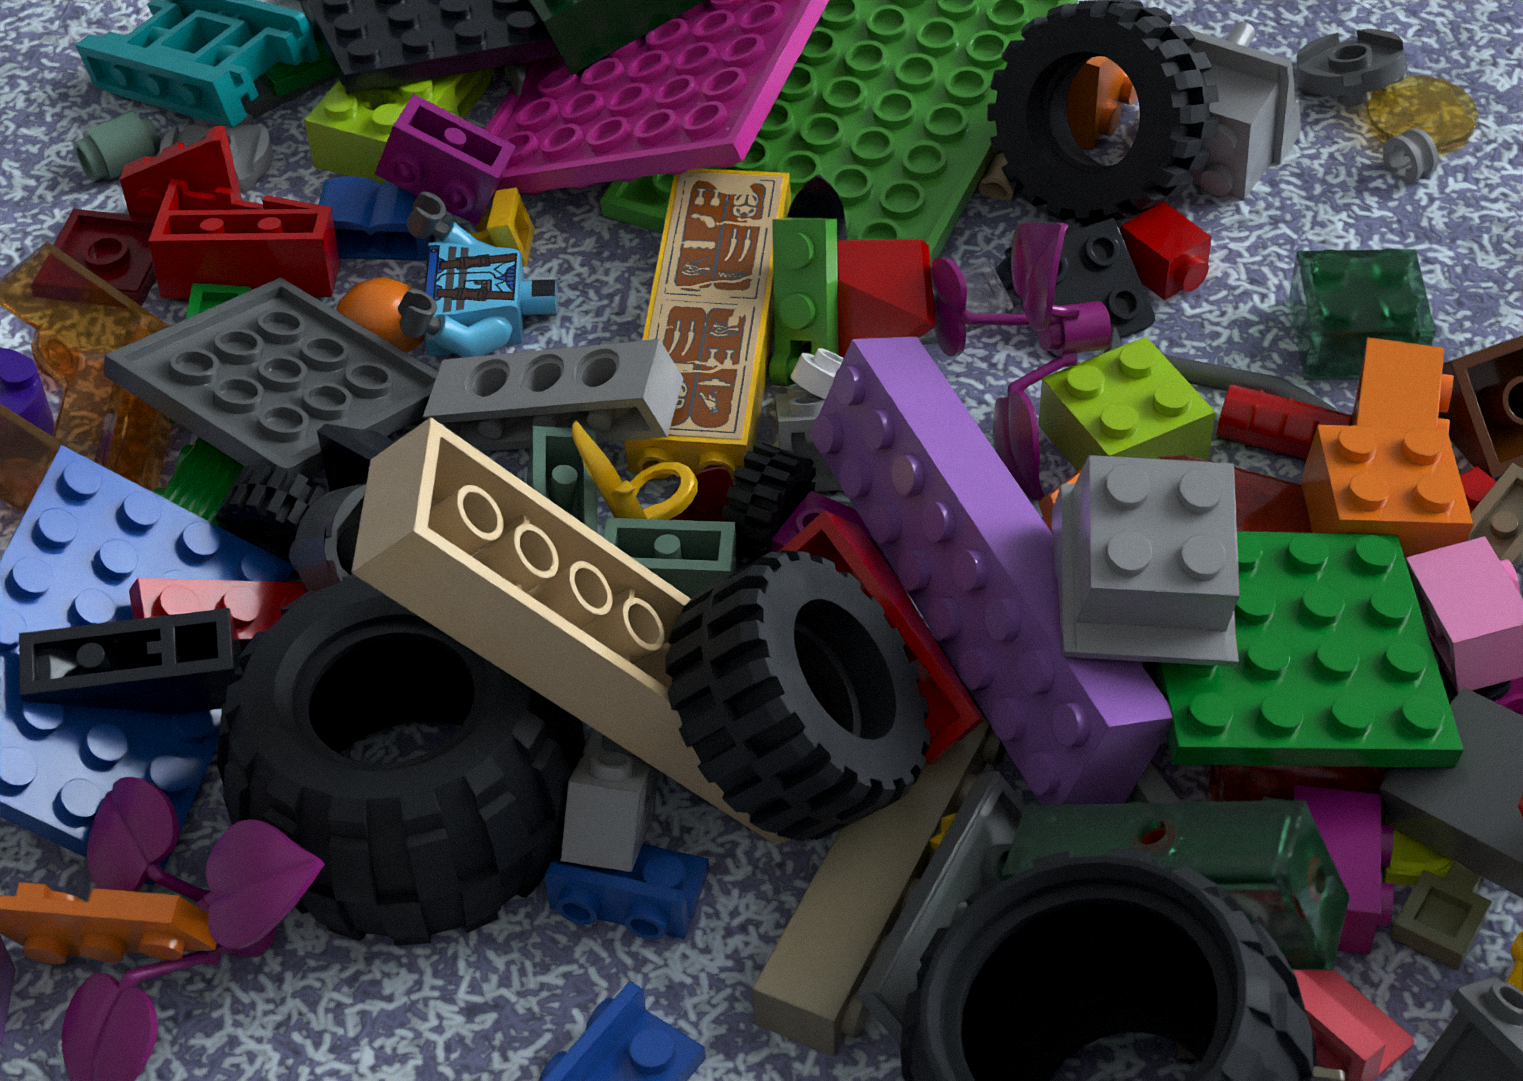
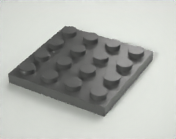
[104,277,438,478]

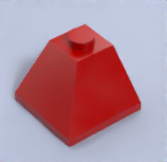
[837,239,936,358]

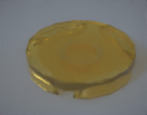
[1365,75,1478,156]

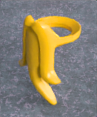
[571,421,698,520]

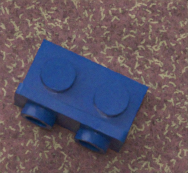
[544,844,709,940]
[539,981,706,1081]

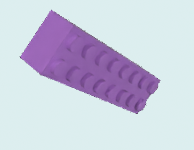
[809,337,1173,822]

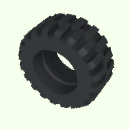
[987,0,1219,224]
[665,550,930,841]

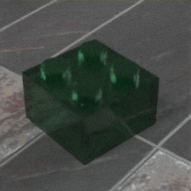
[1289,248,1435,381]

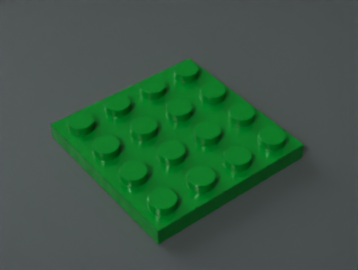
[1151,531,1463,768]

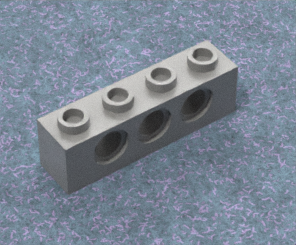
[423,339,683,452]

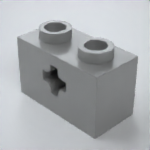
[561,729,659,872]

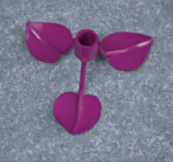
[931,222,1111,501]
[61,776,324,1081]

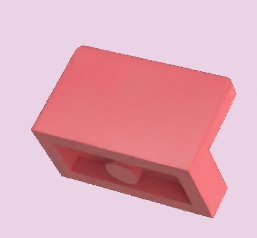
[1283,947,1414,1081]

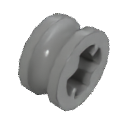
[1383,128,1439,184]

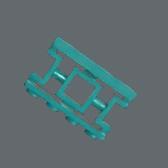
[75,0,320,128]

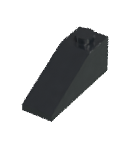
[19,608,242,714]

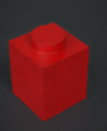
[1120,201,1212,301]

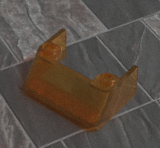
[0,241,172,512]

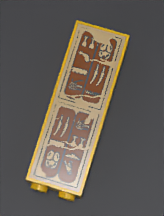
[624,168,791,479]

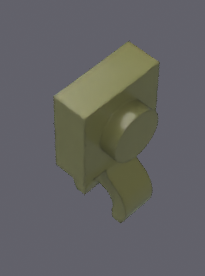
[1390,860,1492,970]

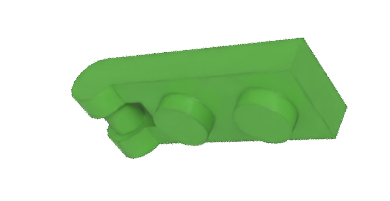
[769,218,839,386]

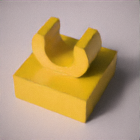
[470,187,535,267]

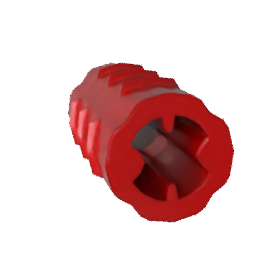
[1216,384,1353,463]

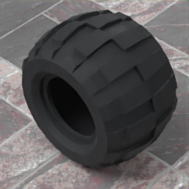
[217,574,585,946]
[900,847,1317,1081]

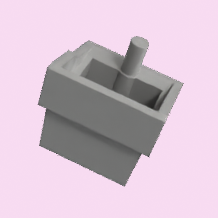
[1170,22,1301,200]
[1052,455,1239,667]

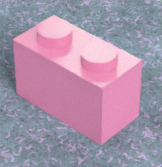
[1406,536,1523,694]

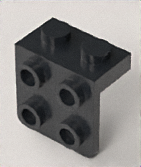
[991,217,1155,358]

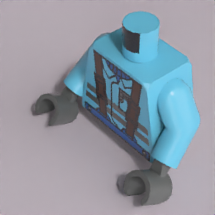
[397,192,558,358]

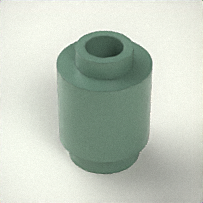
[73,110,161,182]

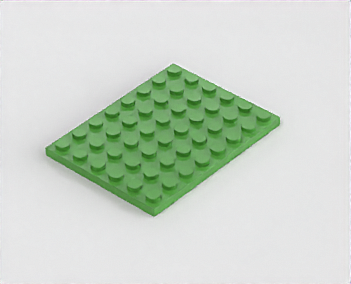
[600,0,1078,266]

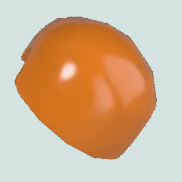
[336,277,425,353]

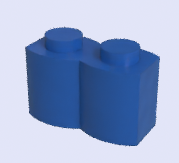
[318,176,435,261]

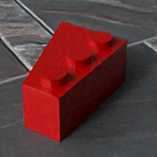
[149,178,340,300]

